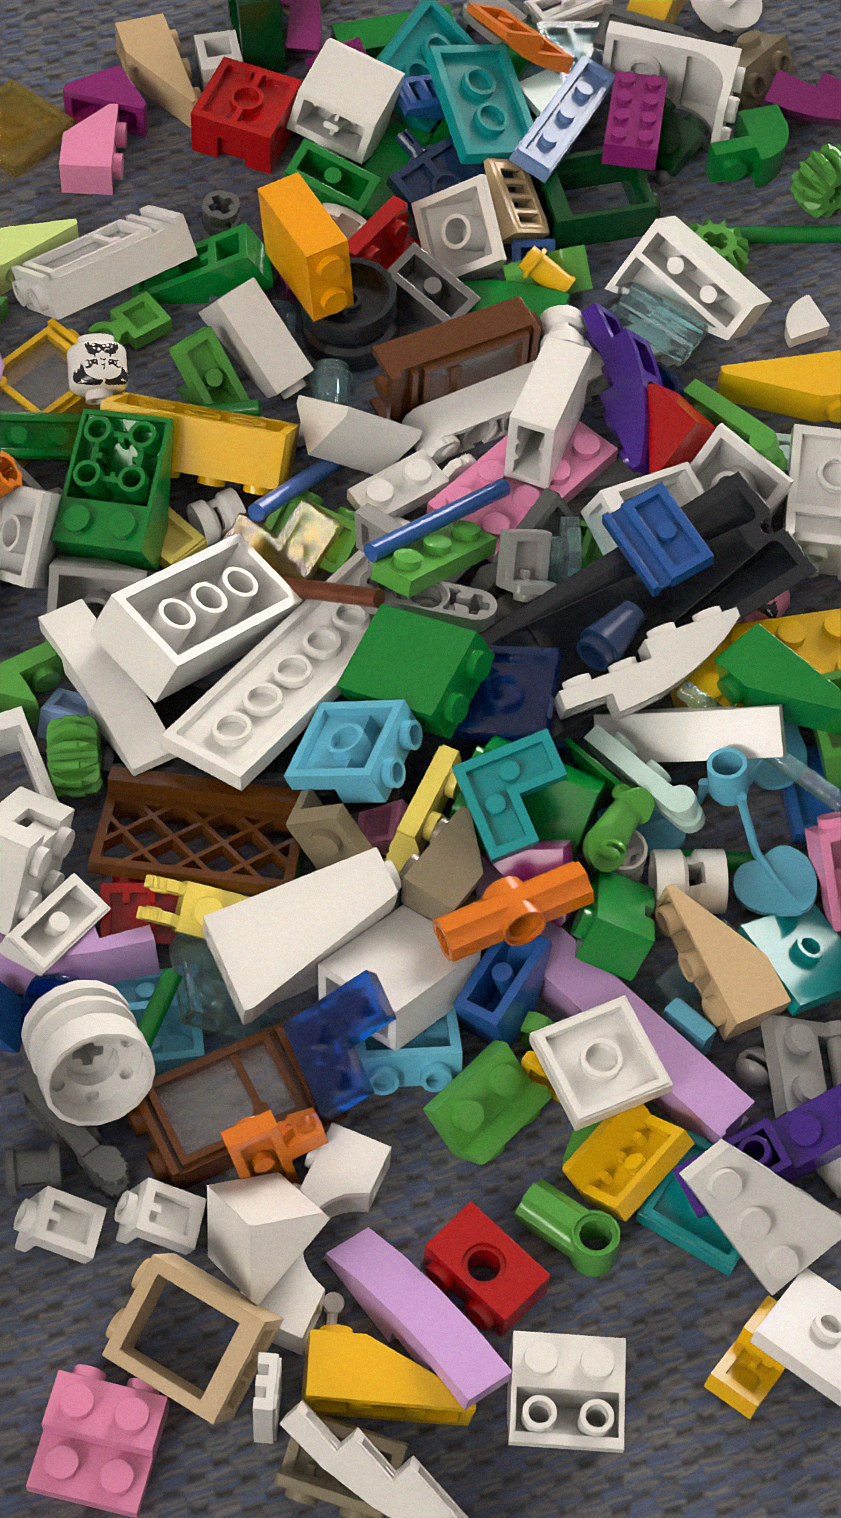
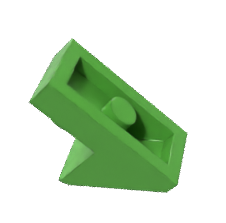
[168,326,250,405]
[0,641,66,725]

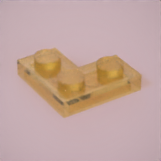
[222,499,345,580]

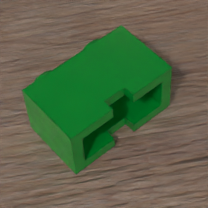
[571,871,655,981]

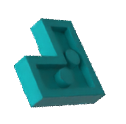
[452,728,567,864]

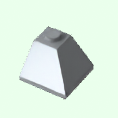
[45,555,147,642]

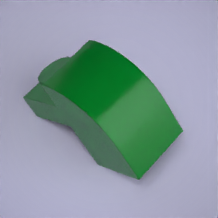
[705,104,789,187]

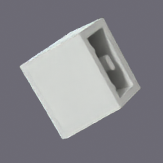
[286,38,405,164]
[507,1331,626,1453]

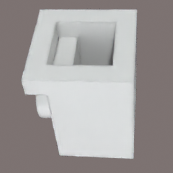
[194,29,243,91]

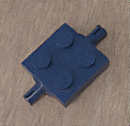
[386,128,486,219]

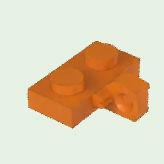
[220,1107,328,1184]

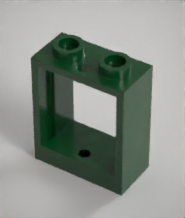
[227,0,286,73]
[532,148,661,250]

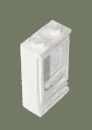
[11,205,198,320]

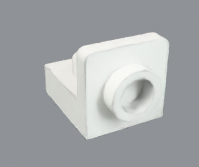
[114,1177,207,1255]
[14,1186,107,1264]

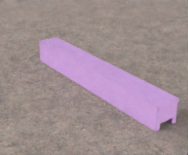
[478,854,755,1144]

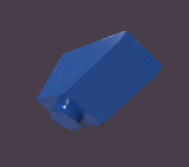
[453,935,553,1048]

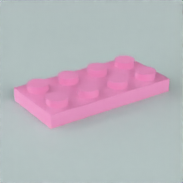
[427,421,618,563]

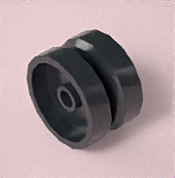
[299,257,400,372]

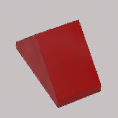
[647,383,716,474]

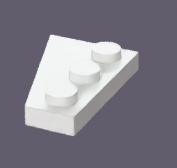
[679,1138,841,1296]

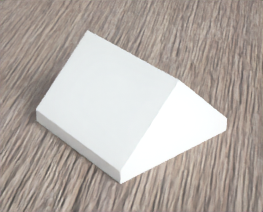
[411,174,507,281]
[296,395,422,475]
[690,423,794,517]
[0,486,62,589]
[207,1172,330,1306]

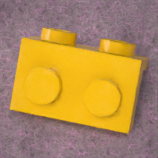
[562,1103,695,1222]

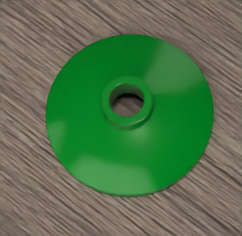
[564,736,624,797]

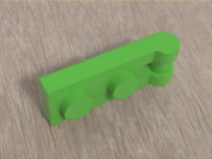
[683,378,788,472]

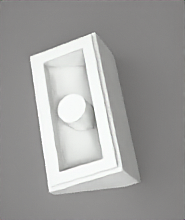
[0,873,111,976]

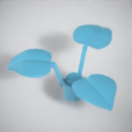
[597,722,817,916]

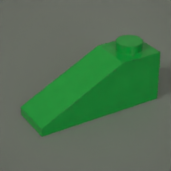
[132,223,273,304]
[714,623,841,735]

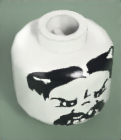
[67,333,128,405]

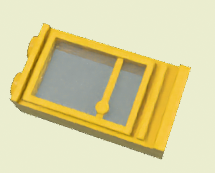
[0,318,101,467]

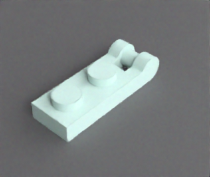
[584,724,706,833]

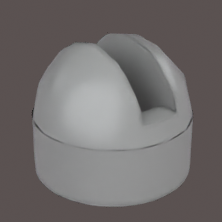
[734,1046,770,1091]

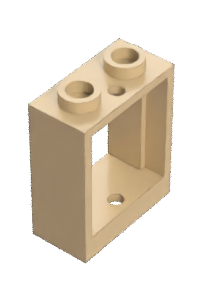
[102,1253,284,1424]

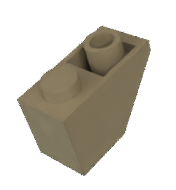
[399,805,484,922]

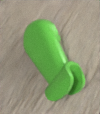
[583,784,655,872]

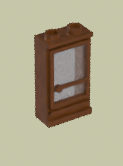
[370,296,543,424]
[126,1010,349,1190]

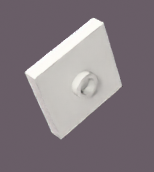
[529,995,673,1131]
[750,1268,841,1407]

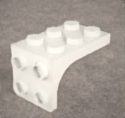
[602,20,746,143]
[783,424,841,581]

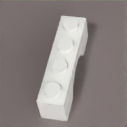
[240,1122,391,1355]

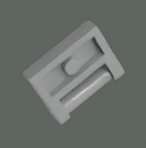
[761,1015,841,1119]

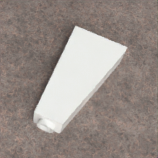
[202,847,401,1025]

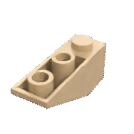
[115,13,201,128]
[655,884,791,1041]

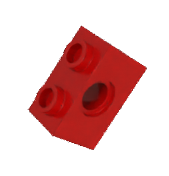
[423,1201,551,1337]

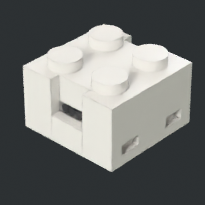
[0,786,75,935]

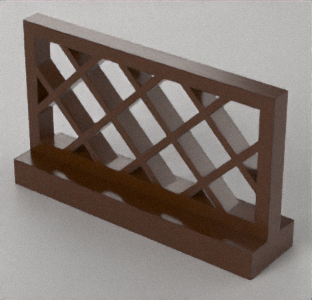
[88,766,302,895]

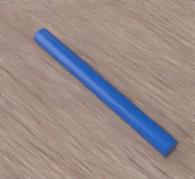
[248,459,344,521]
[364,478,511,562]

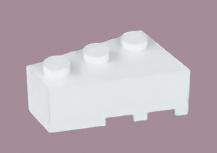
[604,216,772,341]

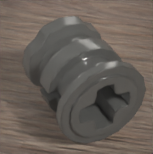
[200,190,241,239]

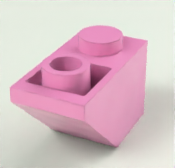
[59,104,127,195]

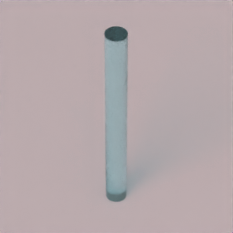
[676,680,841,812]

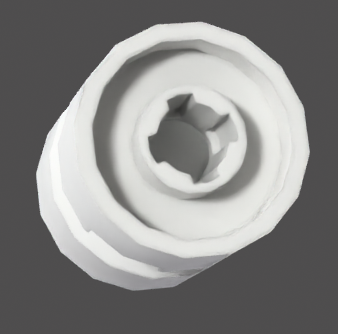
[648,849,729,915]

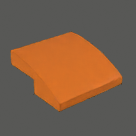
[466,3,574,74]

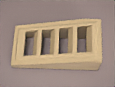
[483,158,549,244]

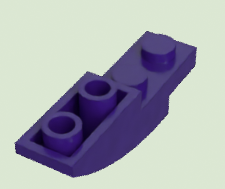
[581,302,663,475]
[672,1084,841,1219]

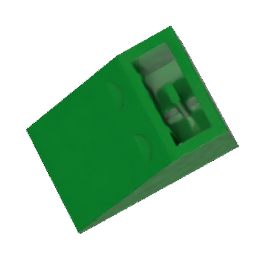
[51,408,174,572]

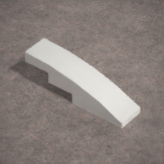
[38,599,177,776]
[593,704,786,763]
[280,1399,468,1518]

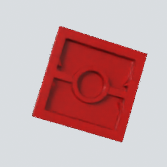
[190,57,302,174]

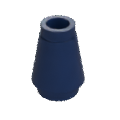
[576,601,645,671]

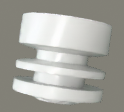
[21,980,156,1126]

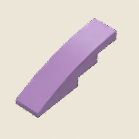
[0,925,160,994]
[324,1227,513,1410]

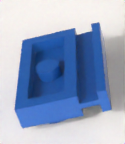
[602,482,714,598]

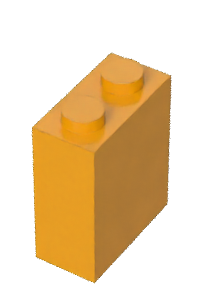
[257,172,354,322]

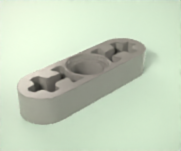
[359,569,497,633]

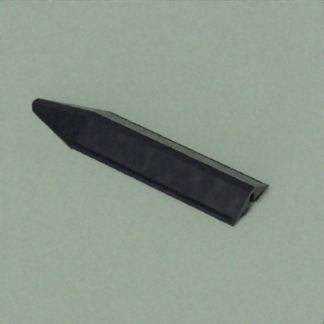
[324,471,818,814]

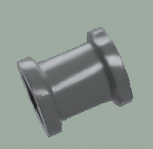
[5,1143,63,1196]

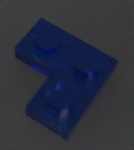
[282,970,397,1119]

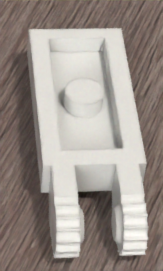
[347,434,477,518]

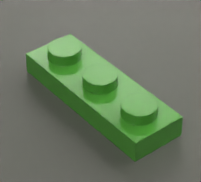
[371,520,497,598]

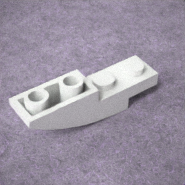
[553,606,740,722]

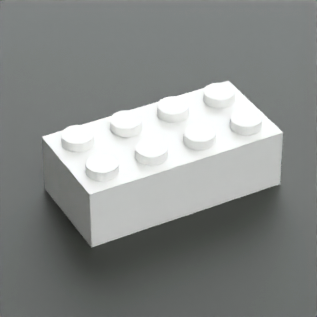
[89,533,302,703]

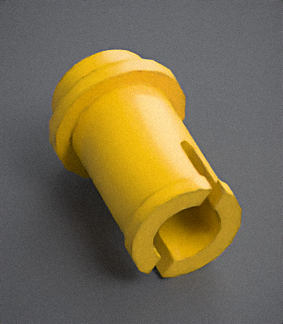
[518,245,576,293]

